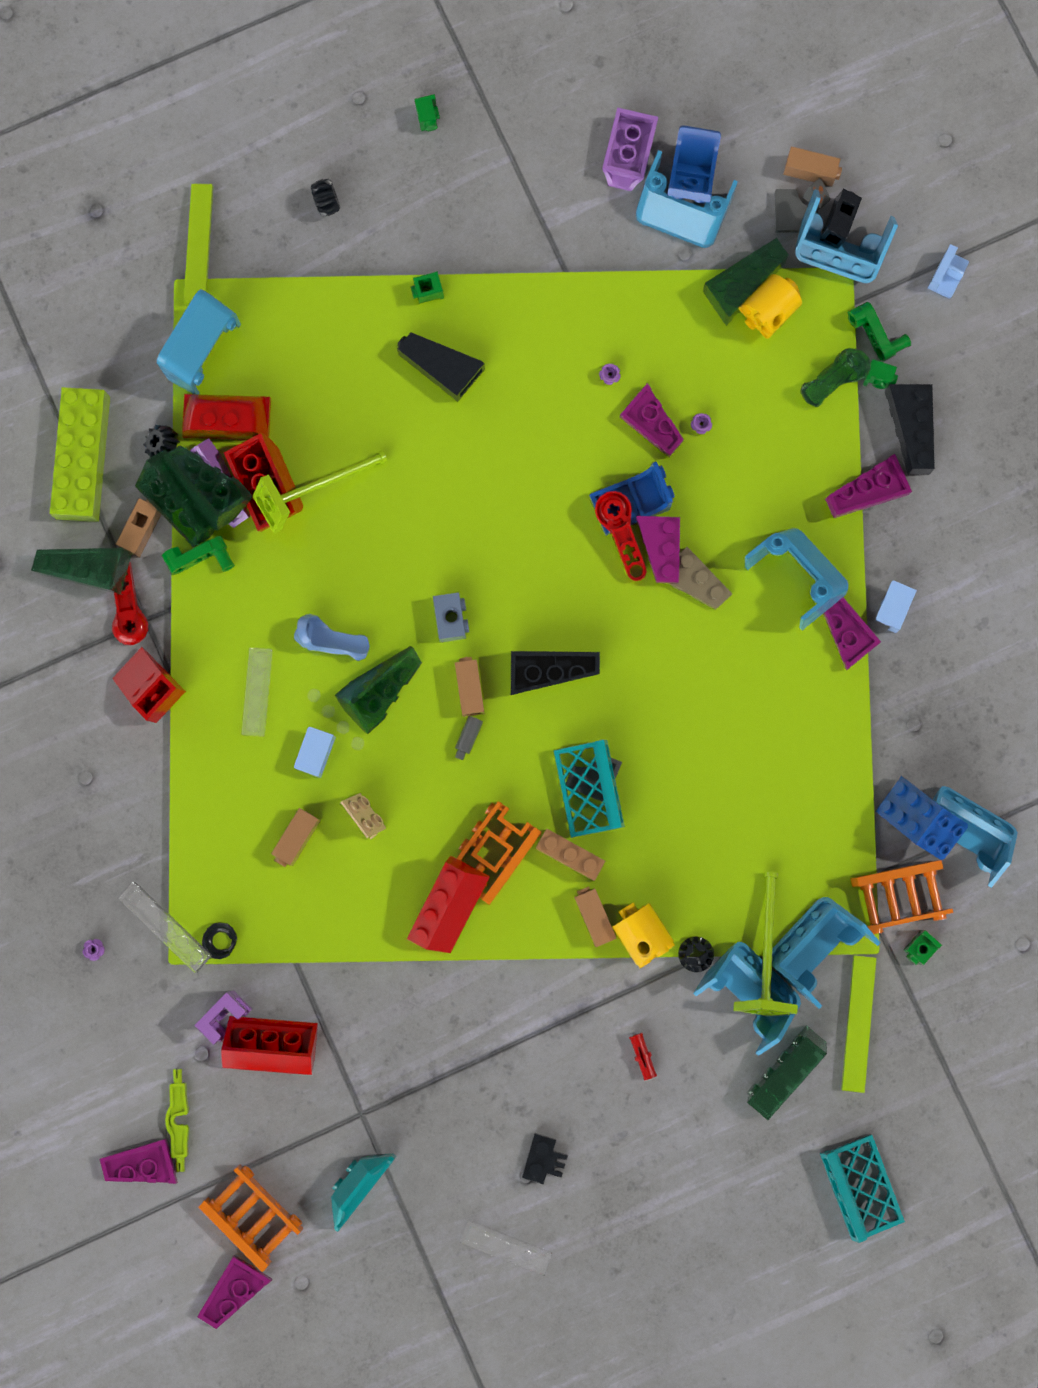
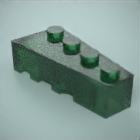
[703,238,789,326]
[135,450,218,548]
[31,548,132,595]
[747,1025,827,1120]

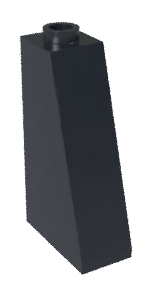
[397,332,485,402]

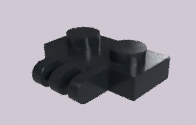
[522,1133,568,1184]

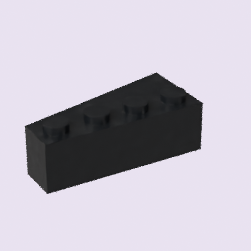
[884,384,935,475]

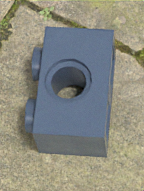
[433,593,469,643]

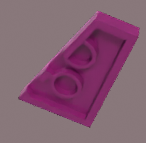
[620,383,684,458]
[636,516,680,583]
[823,597,881,670]
[99,1139,178,1184]
[197,1255,272,1329]

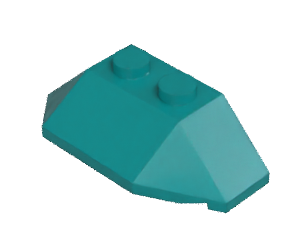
[331,1153,396,1232]

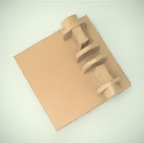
[341,793,386,839]

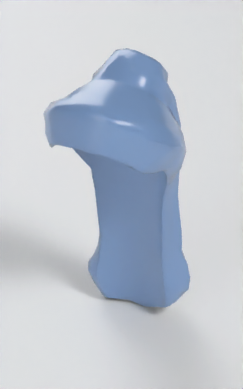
[294,614,370,661]

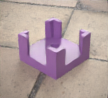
[194,991,252,1045]

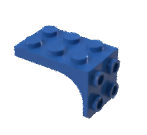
[667,125,721,203]
[589,461,675,536]
[875,776,968,860]

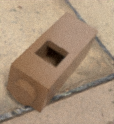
[783,146,842,187]
[116,498,162,558]
[455,657,485,717]
[271,808,321,867]
[574,887,617,947]

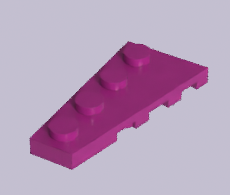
[825,454,912,518]

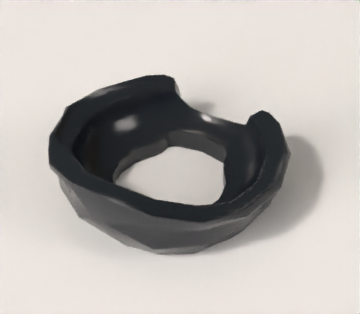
[202,922,238,959]

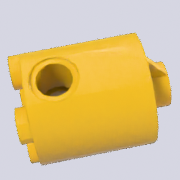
[739,274,802,339]
[612,902,675,968]

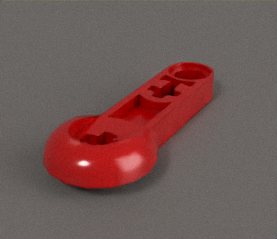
[595,491,647,581]
[109,554,148,645]

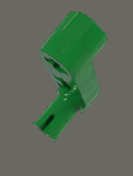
[847,302,911,362]
[162,536,235,575]

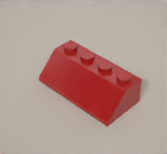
[407,855,490,953]
[221,1016,318,1075]

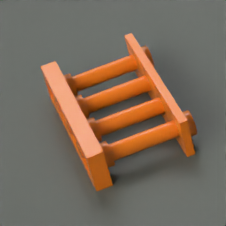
[850,860,953,934]
[198,1164,303,1272]

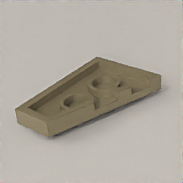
[668,547,732,610]

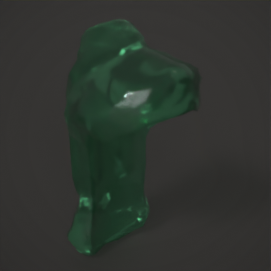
[800,348,871,407]

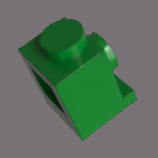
[414,94,440,131]
[410,271,444,304]
[862,359,898,389]
[904,930,942,965]

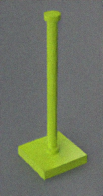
[253,451,387,533]
[733,872,798,1016]

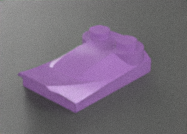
[602,107,658,191]

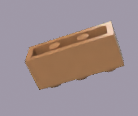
[536,829,605,881]

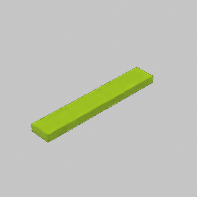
[183,184,214,305]
[841,955,877,1093]

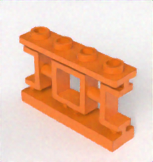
[453,801,542,905]

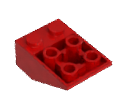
[112,647,186,723]

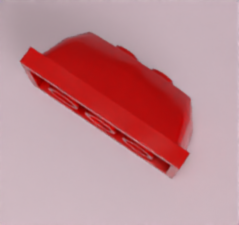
[182,394,271,440]
[224,433,303,532]

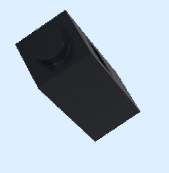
[820,188,862,249]

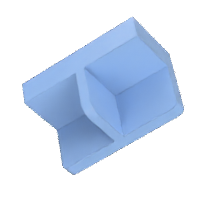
[928,244,969,299]
[876,580,917,633]
[294,727,336,778]

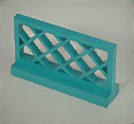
[554,740,625,838]
[820,1134,905,1243]

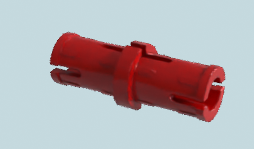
[629,1033,657,1081]

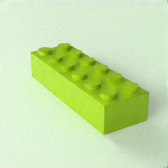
[50,387,110,522]

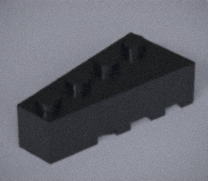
[511,651,600,695]

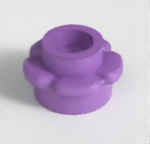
[599,364,621,385]
[691,413,712,434]
[83,939,105,961]

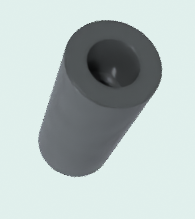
[455,716,483,760]

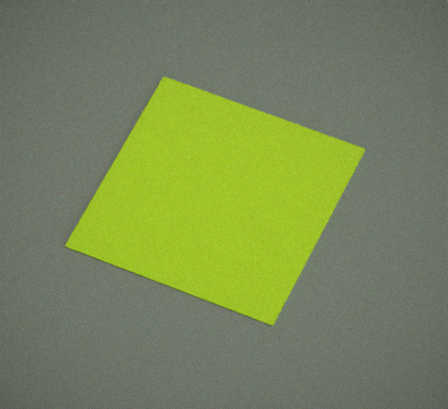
[168,268,880,965]

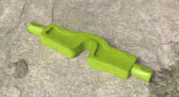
[165,1069,190,1172]

